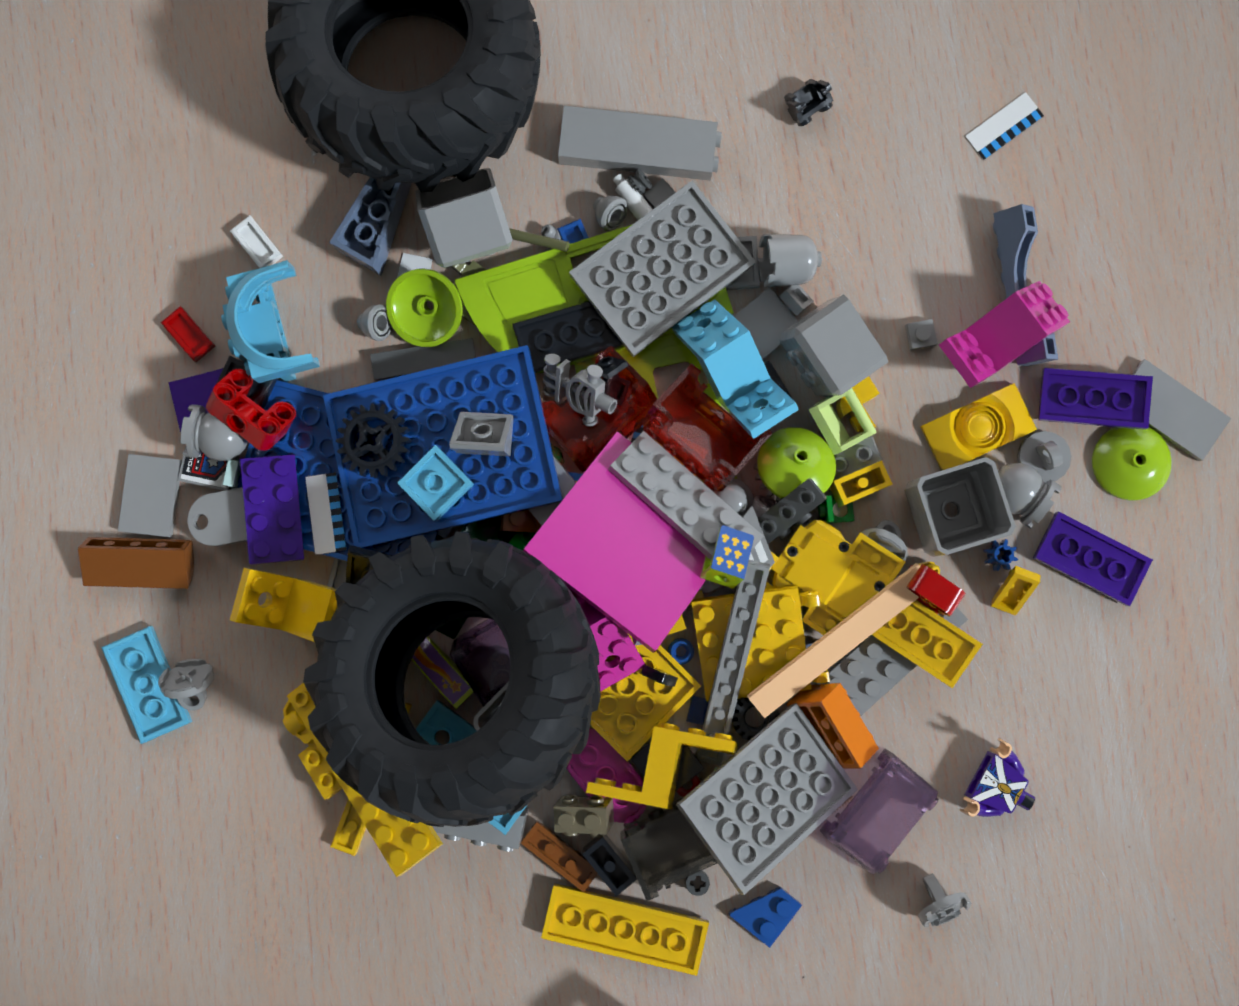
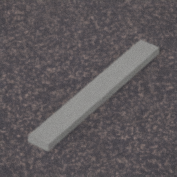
[695,560,770,766]

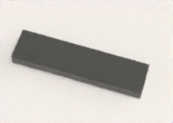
[370,338,476,381]

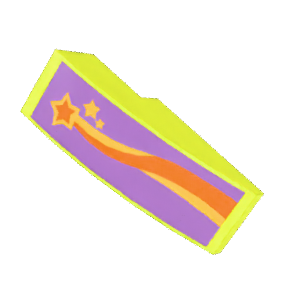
[412,636,478,709]

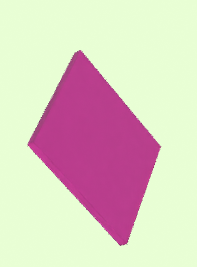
[523,432,706,653]

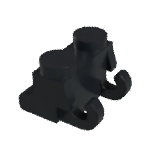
[784,79,834,126]

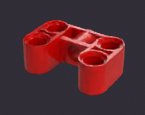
[206,369,296,451]
[906,564,966,617]

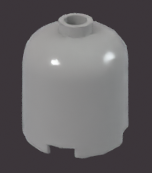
[758,234,822,287]

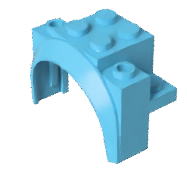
[221,260,320,383]

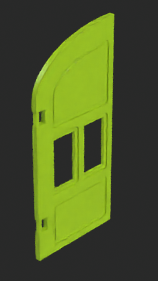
[455,224,734,373]

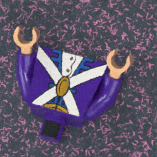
[960,738,1035,817]

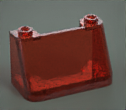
[542,346,660,472]

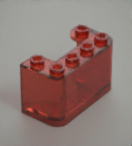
[642,363,773,491]

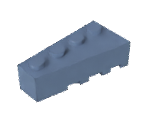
[329,177,412,276]

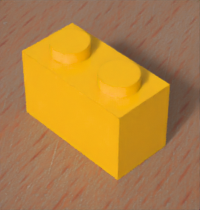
[830,460,893,508]

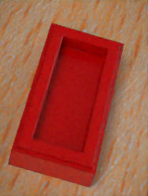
[160,306,215,362]

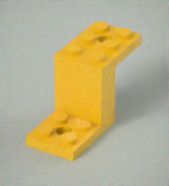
[230,568,337,642]
[586,723,738,809]

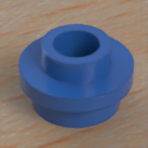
[668,638,694,665]

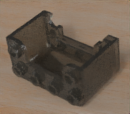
[620,798,717,901]

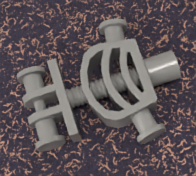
[543,354,617,426]

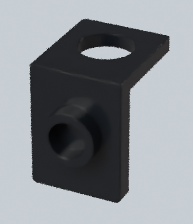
[595,356,629,379]

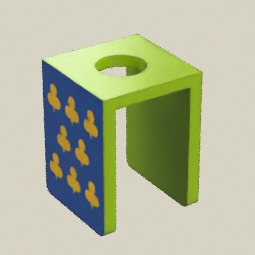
[700,525,754,589]

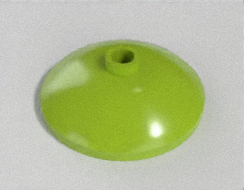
[386,268,463,347]
[757,427,836,499]
[1092,427,1172,501]

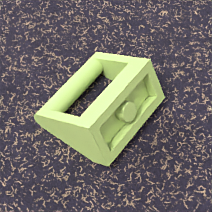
[809,388,876,455]

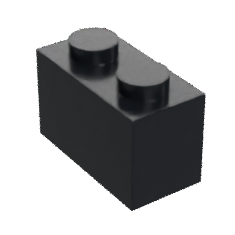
[582,834,637,897]

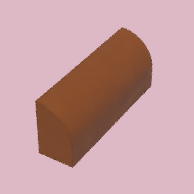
[78,537,194,589]

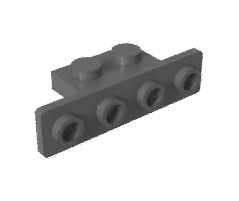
[758,478,826,544]

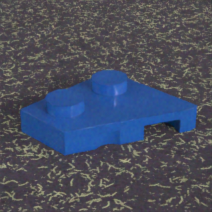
[729,886,802,948]

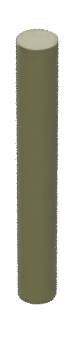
[509,228,569,252]

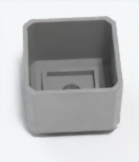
[415,168,513,268]
[780,294,888,397]
[904,457,1016,557]

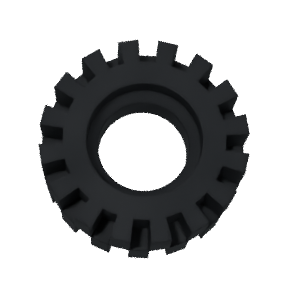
[732,697,780,740]

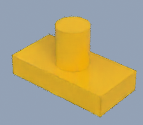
[991,565,1041,616]

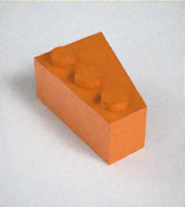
[787,683,879,769]

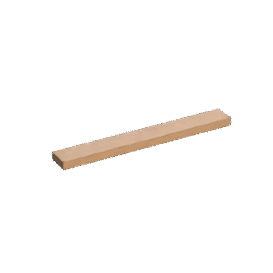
[747,563,920,718]

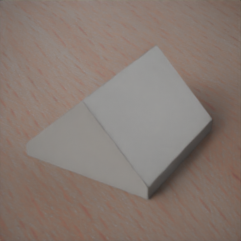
[449,412,513,456]

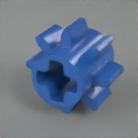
[983,539,1018,571]

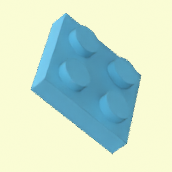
[398,445,474,522]

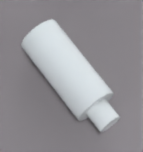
[613,174,653,220]

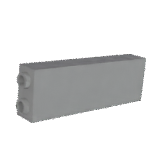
[558,106,722,181]

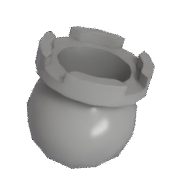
[180,404,248,461]
[998,463,1062,529]

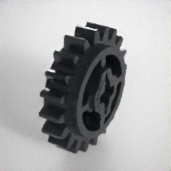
[336,403,412,478]

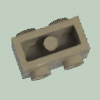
[553,795,614,837]

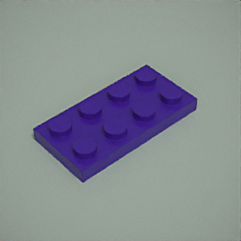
[1038,368,1153,430]
[240,455,304,565]
[1033,511,1153,606]

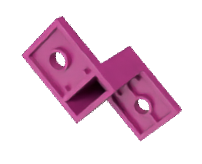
[939,281,1070,388]
[568,588,645,692]

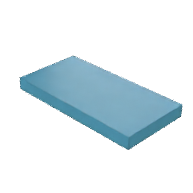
[101,626,192,744]

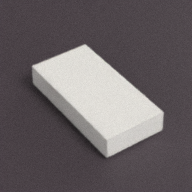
[230,215,284,268]

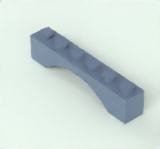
[993,204,1058,366]

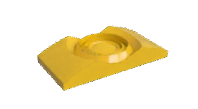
[920,383,1037,471]

